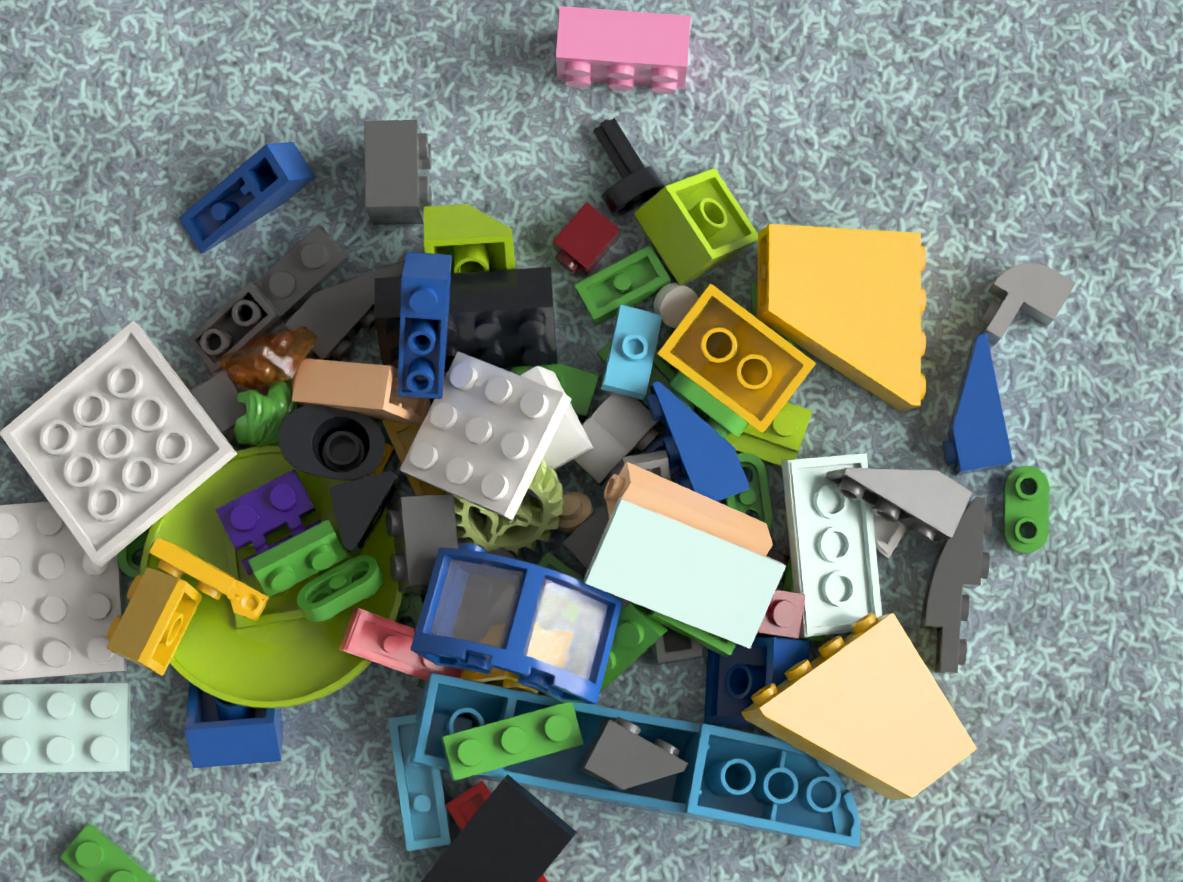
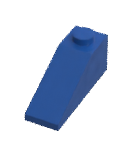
[179,142,316,254]
[942,333,1013,476]

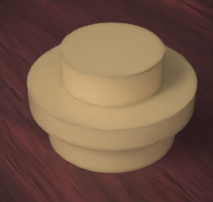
[558,492,593,534]

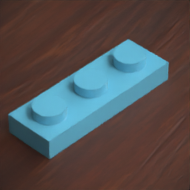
[388,714,452,851]

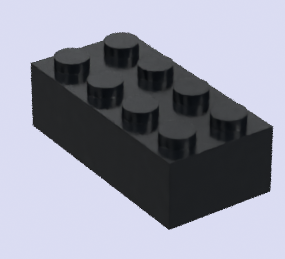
[375,267,558,372]

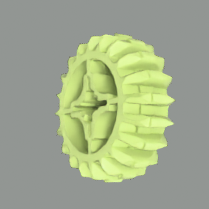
[445,459,564,557]

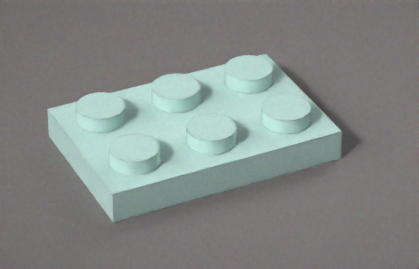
[0,683,130,773]

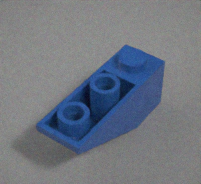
[397,252,452,399]
[646,381,750,502]

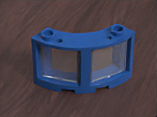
[410,543,623,705]

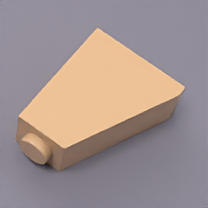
[292,358,430,426]

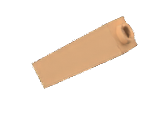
[604,462,773,556]

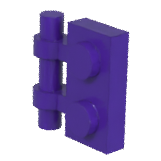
[216,469,322,576]

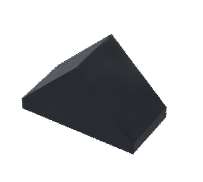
[328,470,402,557]

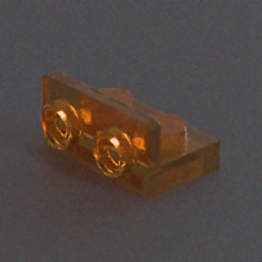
[219,326,318,389]

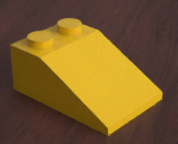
[657,283,816,434]

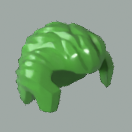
[234,377,300,448]

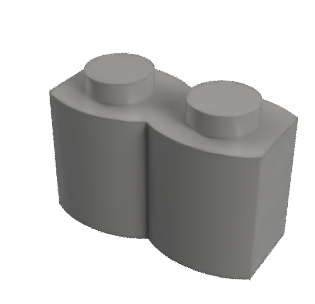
[573,392,660,486]

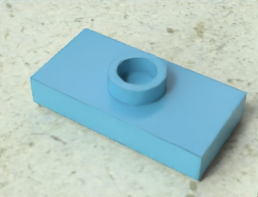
[601,305,663,400]

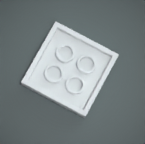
[400,352,571,521]

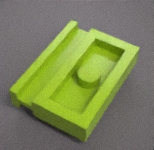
[722,402,813,468]

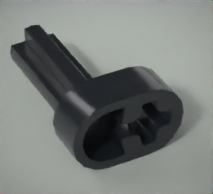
[593,118,664,217]

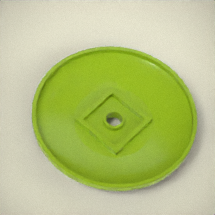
[140,445,404,709]

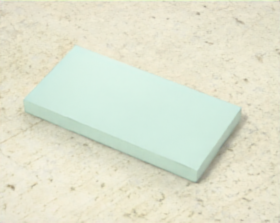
[781,453,882,637]
[583,497,786,648]

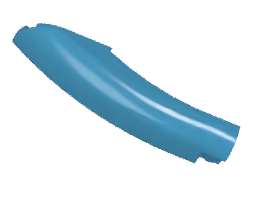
[409,673,860,848]

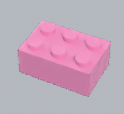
[556,6,691,94]

